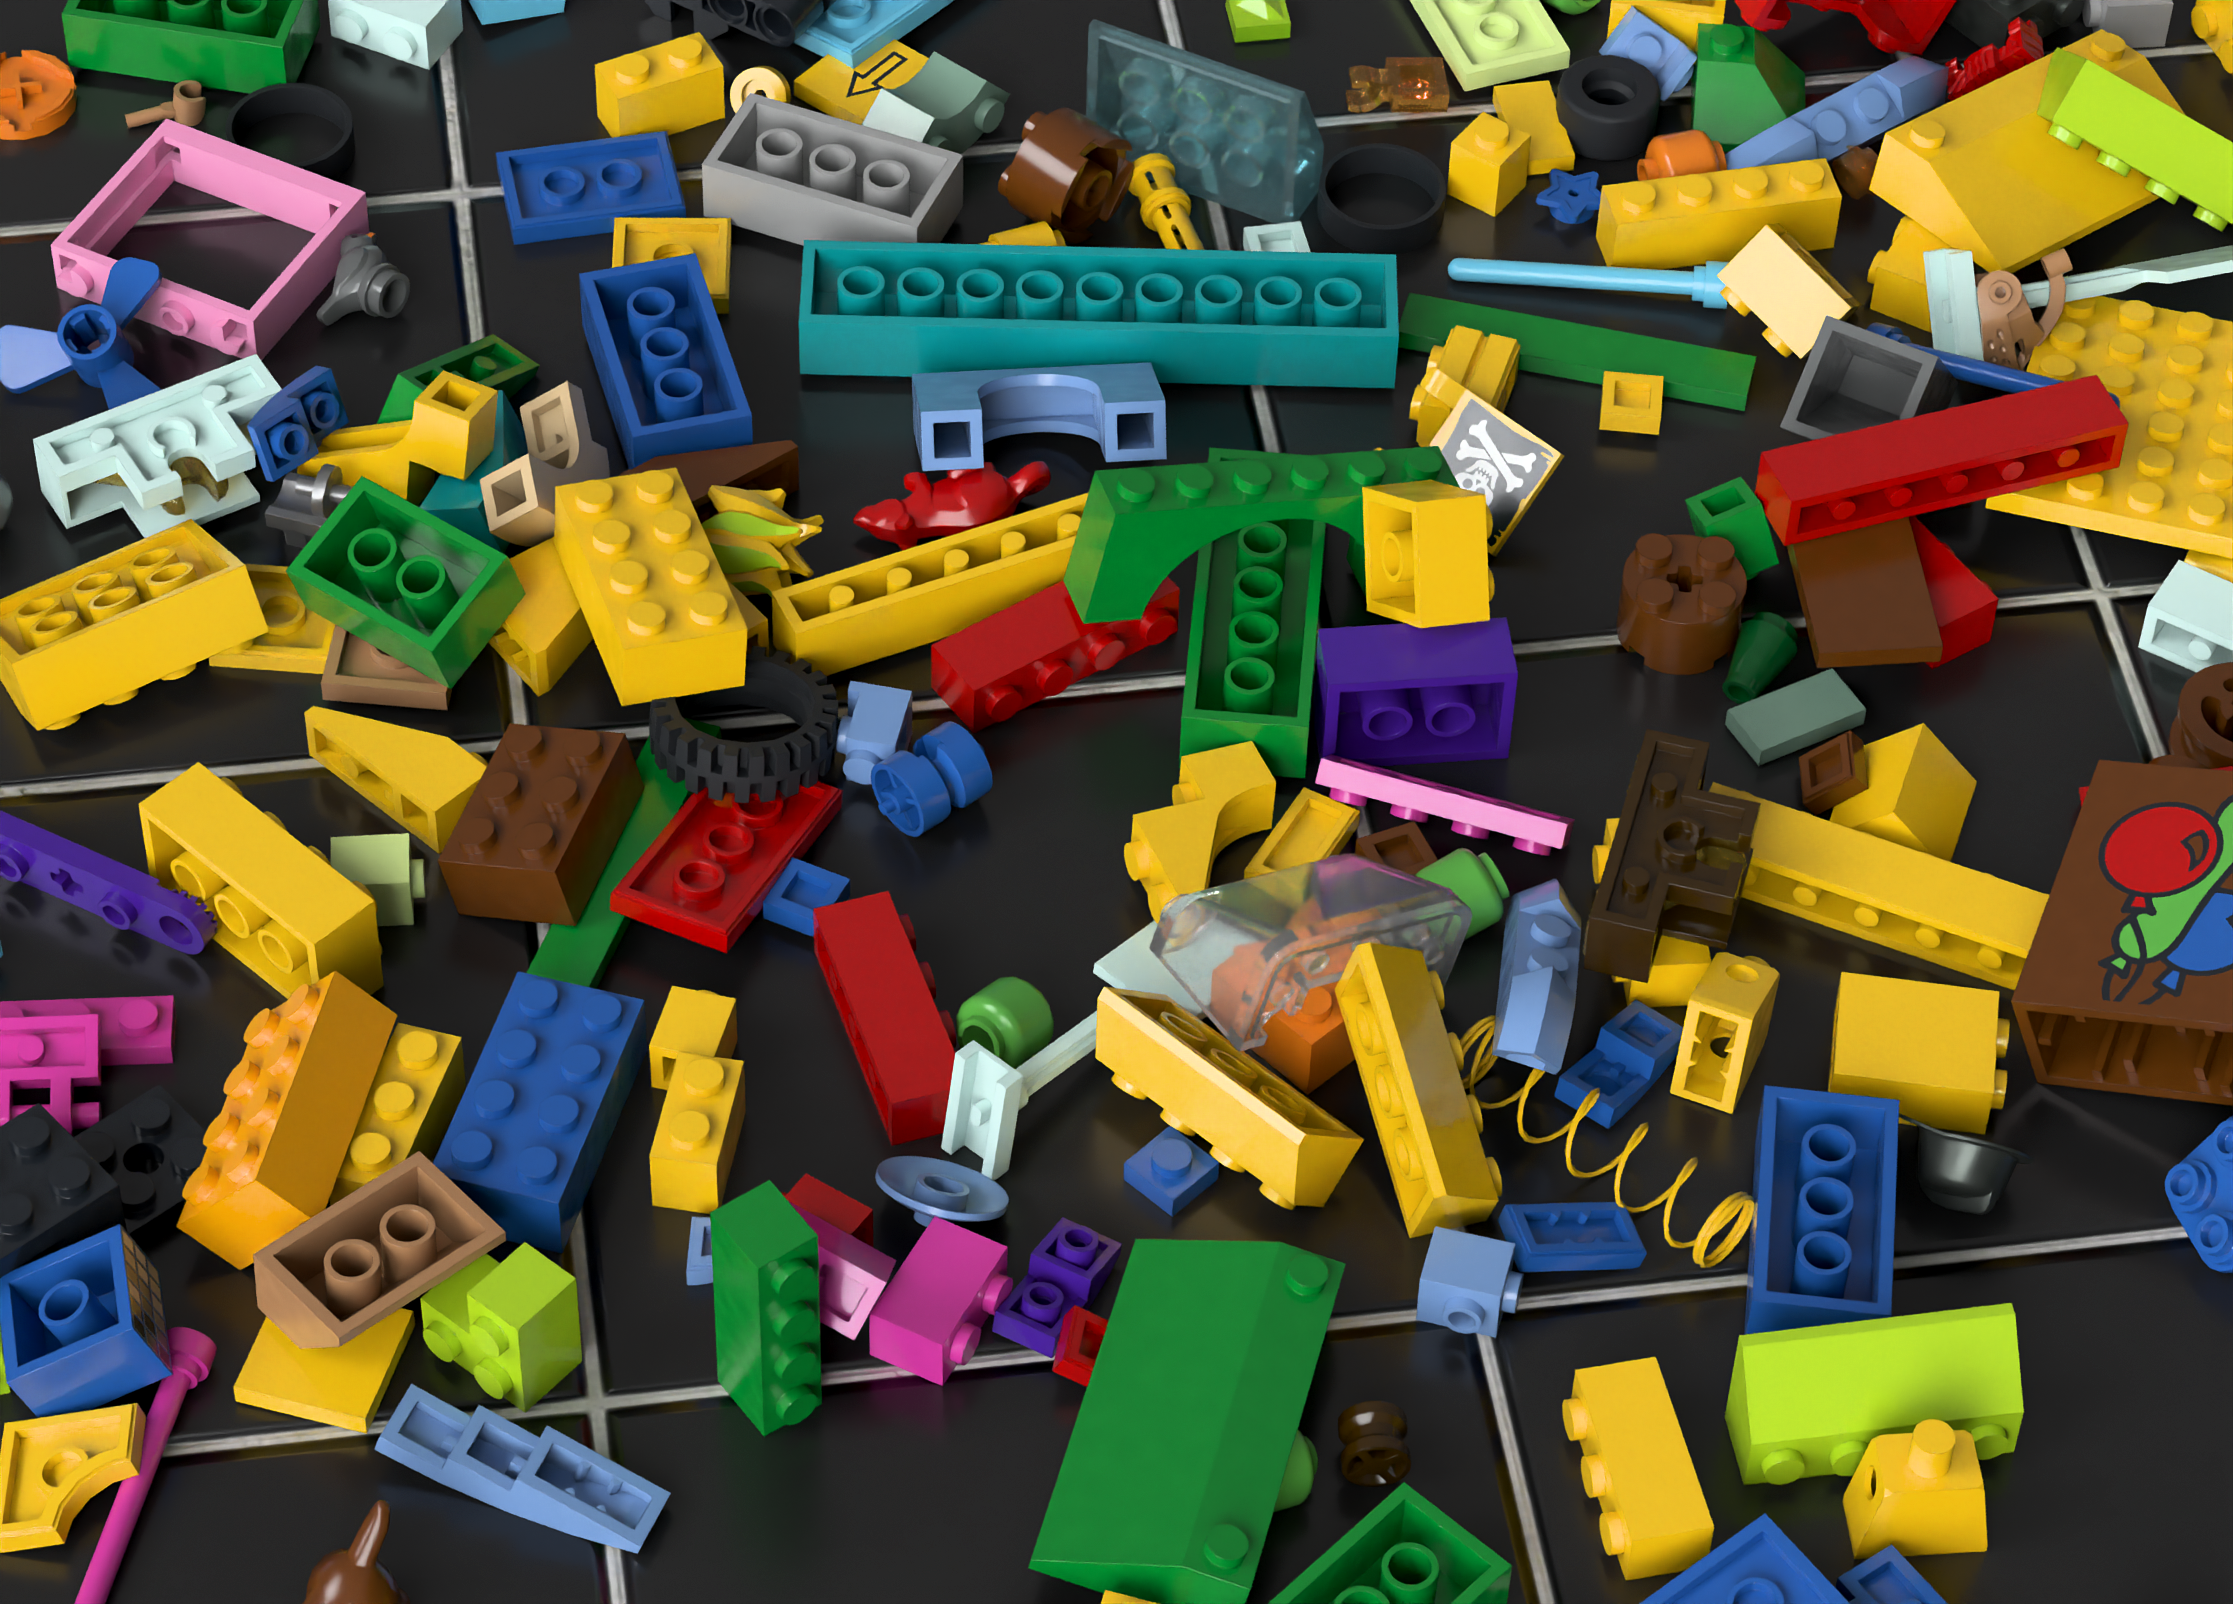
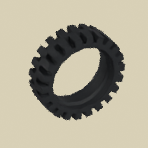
[649,646,838,803]

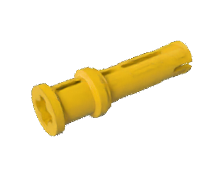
[1128,153,1205,250]

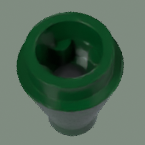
[1722,612,1798,705]

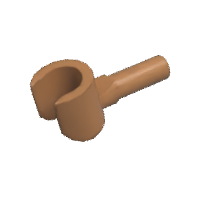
[125,80,206,128]

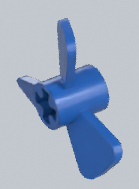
[0,257,162,410]

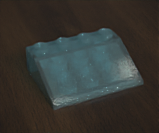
[1086,19,1324,224]

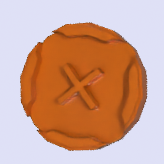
[0,50,78,140]

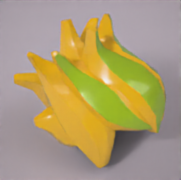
[701,485,824,597]

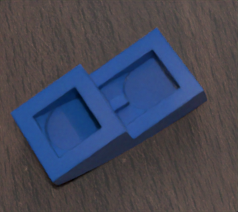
[1554,1000,1683,1129]

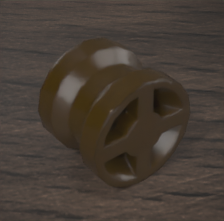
[1338,1401,1411,1487]

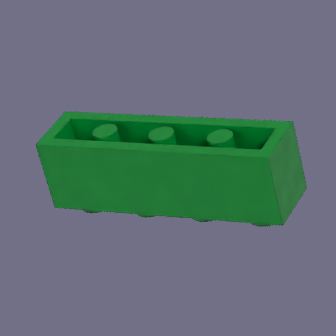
[710,1180,822,1437]

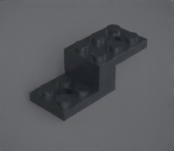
[0,1084,207,1278]

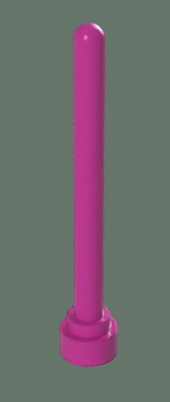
[74,1327,217,1604]

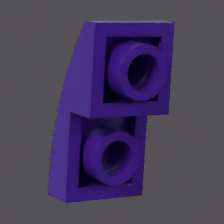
[992,1217,1122,1358]

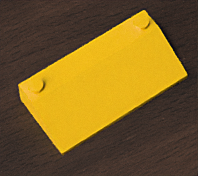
[1869,29,2185,274]

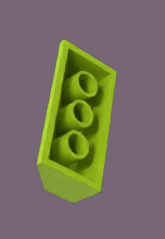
[2037,47,2233,232]
[1725,1303,2024,1485]

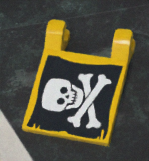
[1375,367,1564,557]

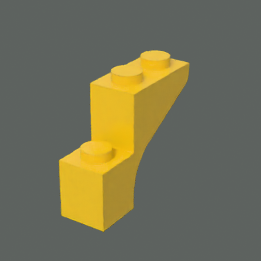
[297,370,498,506]
[1124,741,1276,947]

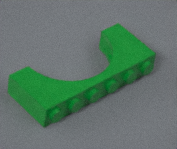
[1063,446,1460,624]

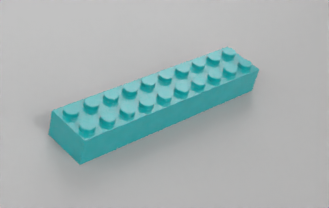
[799,240,1399,388]

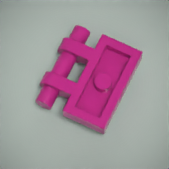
[0,1014,102,1137]

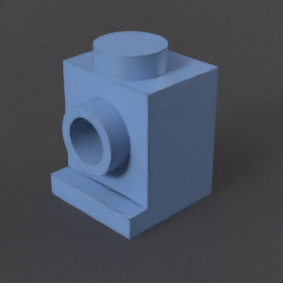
[836,681,912,784]

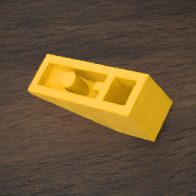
[304,706,488,854]

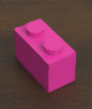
[869,1216,1013,1386]

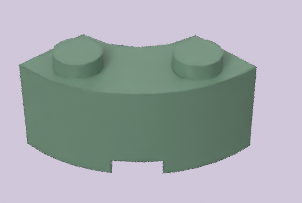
[862,51,1010,154]

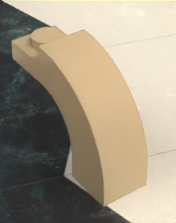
[480,381,610,547]

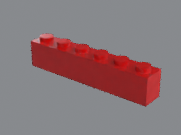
[1755,375,2129,546]

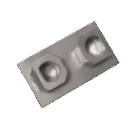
[265,464,353,548]

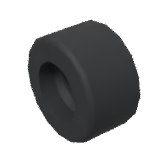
[1556,55,1661,161]

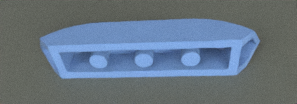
[1725,56,1949,170]
[1492,879,1582,1075]

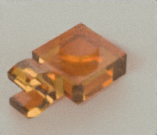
[1345,57,1450,113]

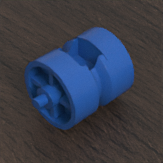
[871,721,993,837]

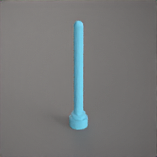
[1448,258,1729,309]

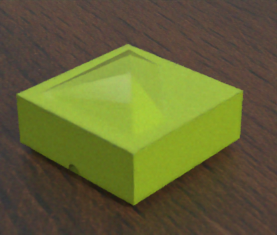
[1225,0,1291,43]

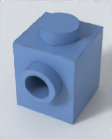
[1416,1226,1524,1338]

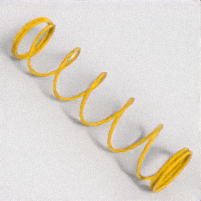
[1459,1015,1755,1268]

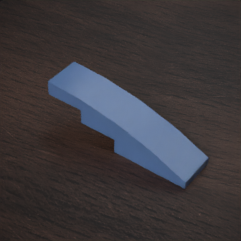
[374,1384,671,1554]

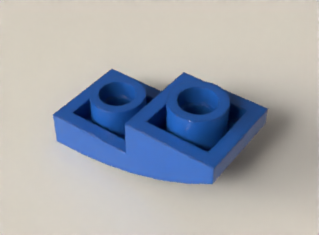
[247,366,349,482]

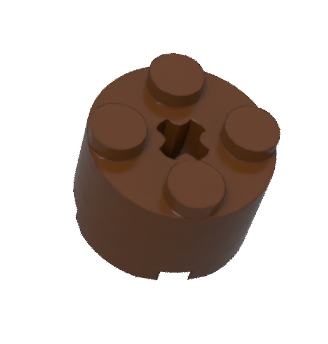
[998,107,1134,243]
[1616,533,1747,675]

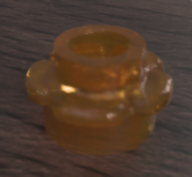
[1833,145,1878,199]

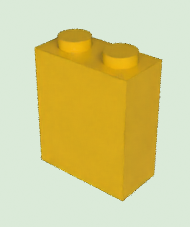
[1828,972,2010,1135]

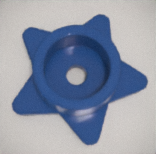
[1536,169,1601,224]

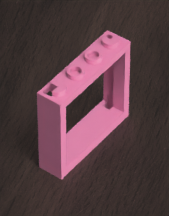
[51,119,370,361]

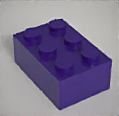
[1312,617,1518,767]

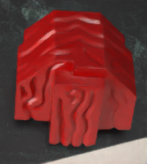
[1945,17,2044,101]

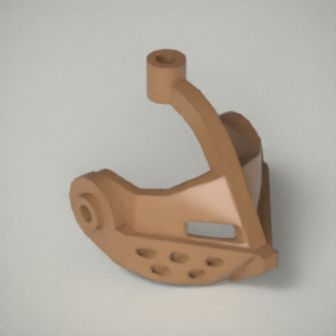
[1974,248,2073,370]

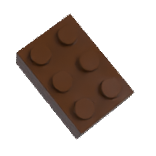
[437,723,645,926]

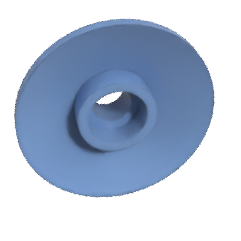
[875,1156,1009,1227]

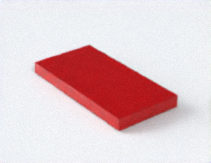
[610,781,843,954]

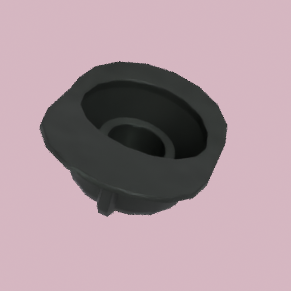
[1899,1113,2034,1215]

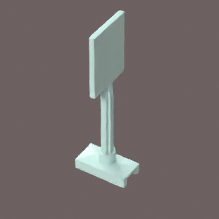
[1923,245,2233,361]
[941,900,1261,1181]

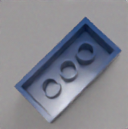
[579,253,753,469]
[433,971,647,1253]
[1744,1085,1899,1335]

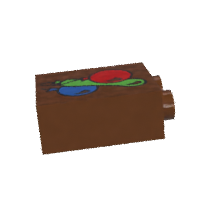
[2011,755,2233,1106]

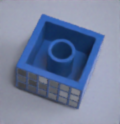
[0,1224,173,1418]

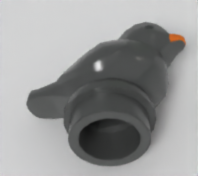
[316,232,410,326]

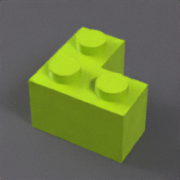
[420,1242,582,1413]

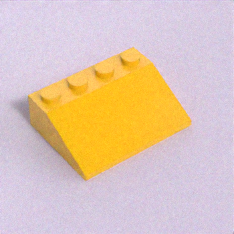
[0,519,269,731]

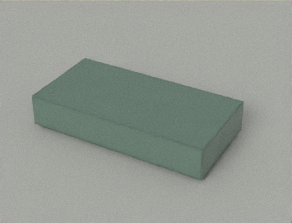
[1725,668,1866,766]

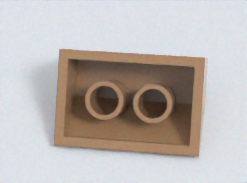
[253,1151,506,1349]

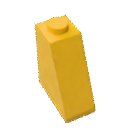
[488,537,593,697]

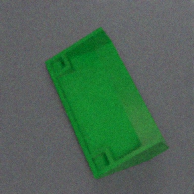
[1028,1239,1346,1604]

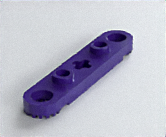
[0,810,218,955]

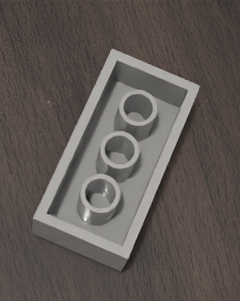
[702,93,963,246]

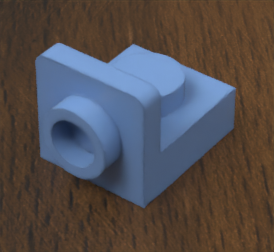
[1598,6,1697,102]

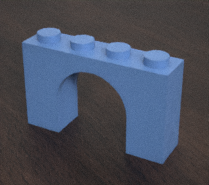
[912,362,1167,471]

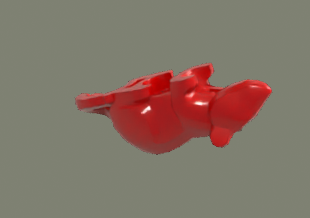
[853,461,1051,551]

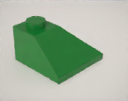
[1691,23,1805,152]

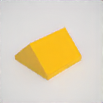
[1829,723,1977,862]

